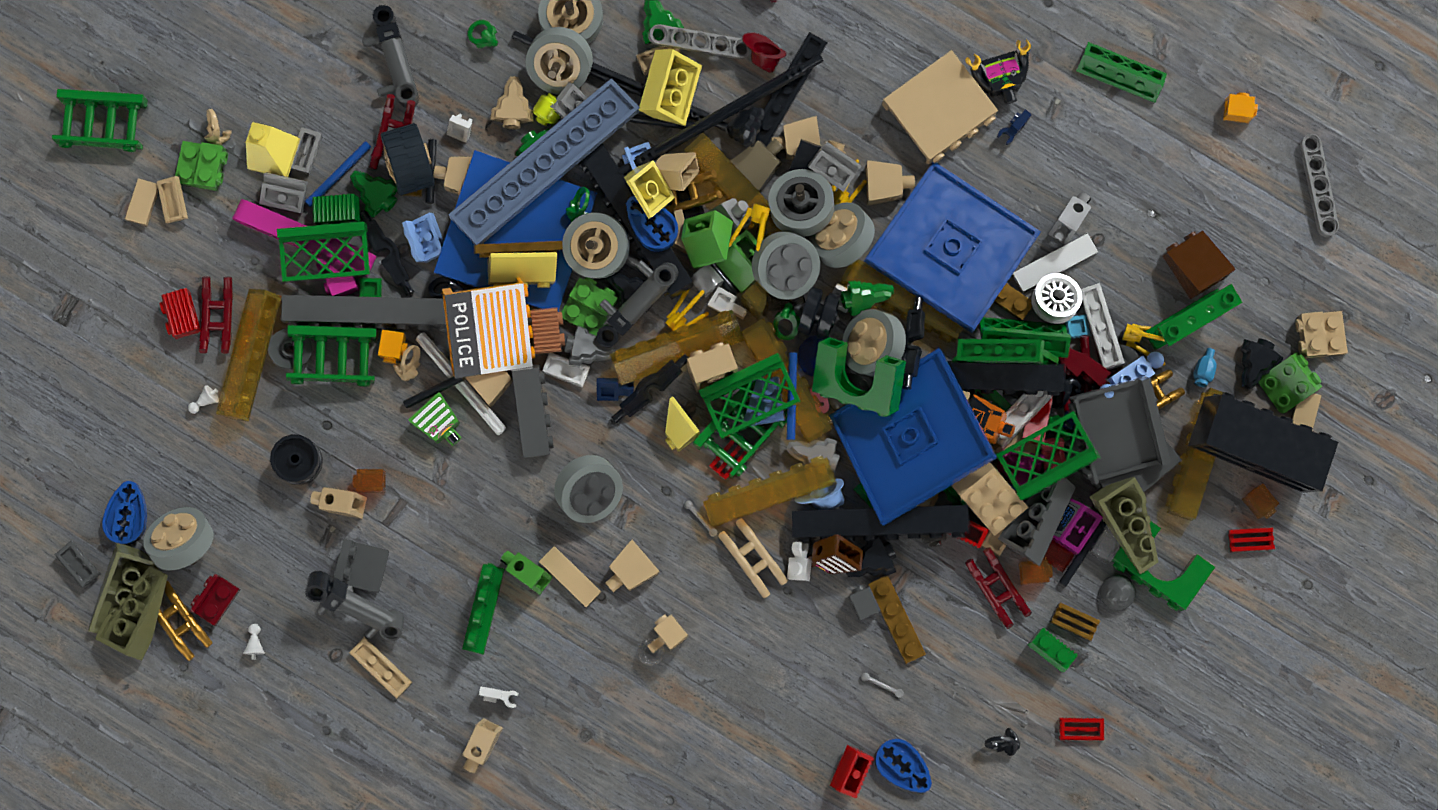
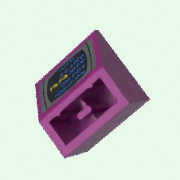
[1052,498,1103,555]

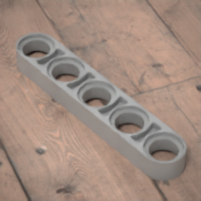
[648,25,751,59]
[1300,134,1339,237]

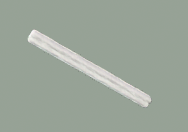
[416,332,506,435]

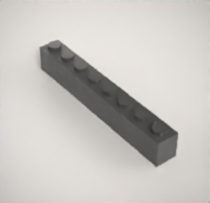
[281,295,447,332]

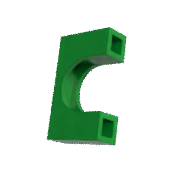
[812,337,906,417]
[1110,521,1215,611]

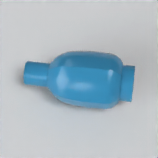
[1193,348,1217,388]

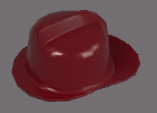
[742,33,787,73]

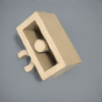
[648,615,688,653]

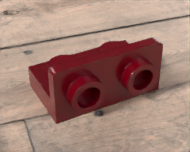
[190,574,241,626]

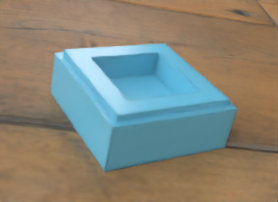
[1065,314,1090,339]

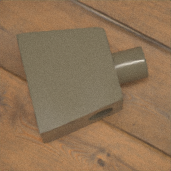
[730,138,784,191]

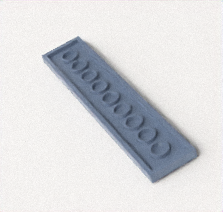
[448,78,640,245]

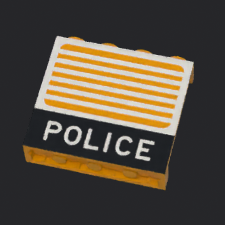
[442,277,535,379]

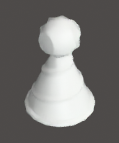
[188,385,219,414]
[243,624,265,660]

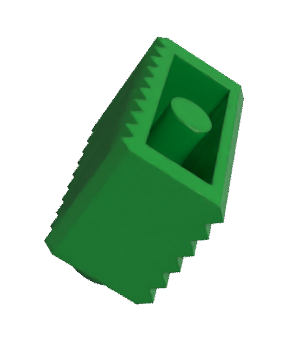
[312,194,360,225]
[1027,628,1077,672]

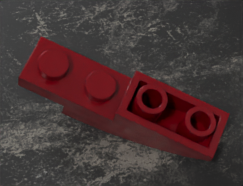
[1058,348,1111,389]

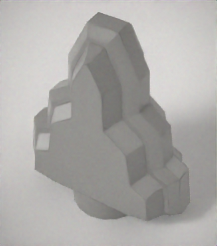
[786,438,840,482]

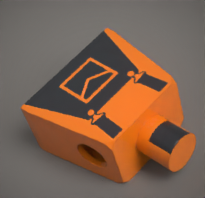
[970,395,1015,444]

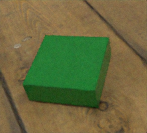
[359,278,383,297]

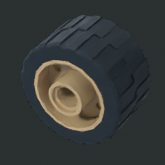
[380,123,435,195]

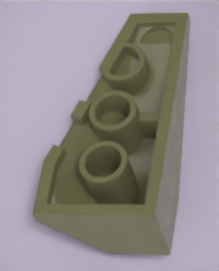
[1090,477,1159,574]
[88,543,159,634]
[95,566,168,661]

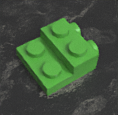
[175,141,228,191]
[561,277,618,336]

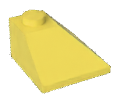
[246,122,300,177]
[624,161,675,219]
[665,397,699,452]

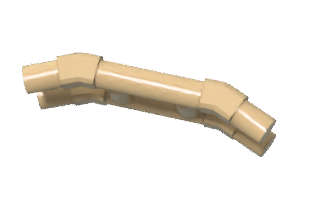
[718,518,788,598]

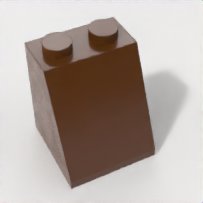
[1163,231,1236,300]

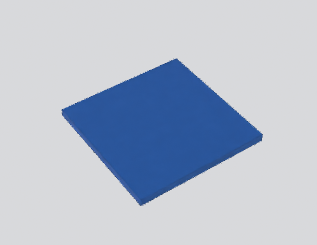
[434,150,597,312]
[864,162,1041,333]
[829,348,997,525]

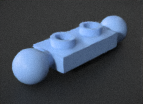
[1100,352,1164,398]

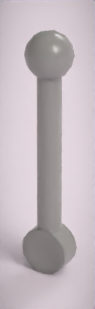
[684,500,718,537]
[861,672,904,698]

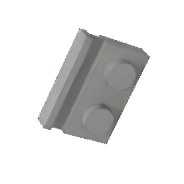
[550,82,587,119]
[808,141,862,192]
[259,172,308,213]

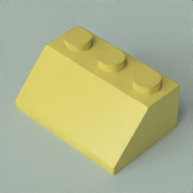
[639,49,702,126]
[488,252,557,288]

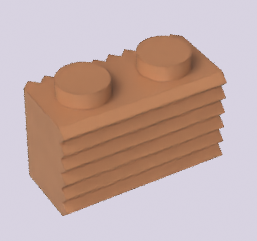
[531,307,565,354]

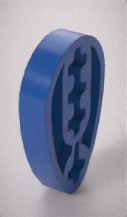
[626,196,678,251]
[102,481,147,545]
[875,739,932,793]

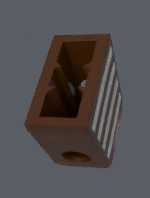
[808,534,863,574]

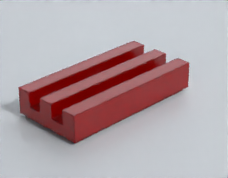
[709,439,747,481]
[1228,527,1275,552]
[1059,718,1104,741]

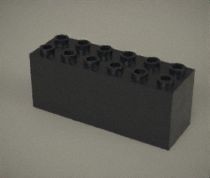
[1188,392,1338,493]

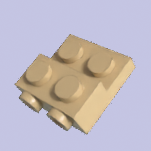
[1295,311,1348,359]

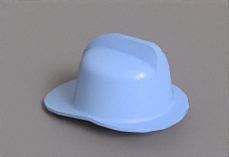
[794,478,844,510]

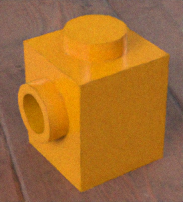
[1223,92,1258,123]
[378,330,408,364]

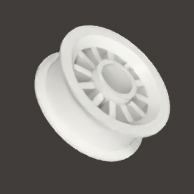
[1031,273,1082,324]

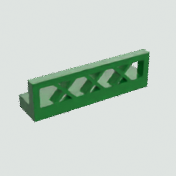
[1076,42,1167,103]

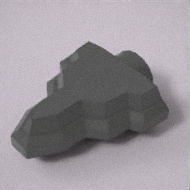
[564,326,618,366]

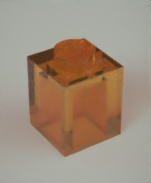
[353,469,386,493]
[1242,483,1279,519]
[1018,560,1053,585]

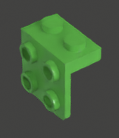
[1259,352,1322,413]

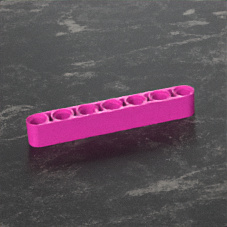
[232,199,376,277]

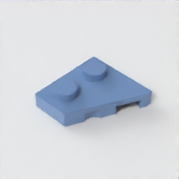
[743,377,785,427]

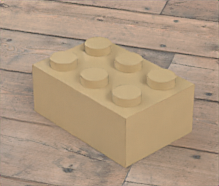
[687,342,738,393]
[951,463,1028,536]

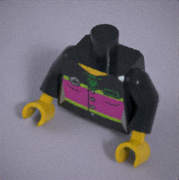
[965,39,1031,105]

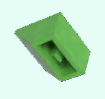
[681,210,733,269]
[716,229,757,294]

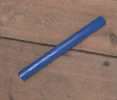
[305,141,371,207]
[787,352,797,440]

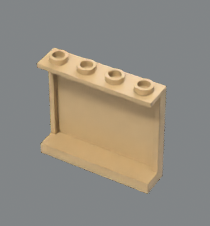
[882,50,998,165]

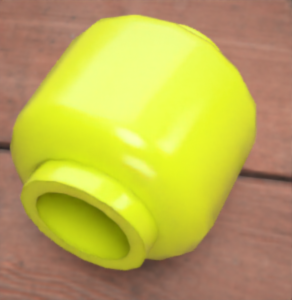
[533,93,560,126]

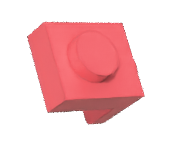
[1041,438,1066,472]

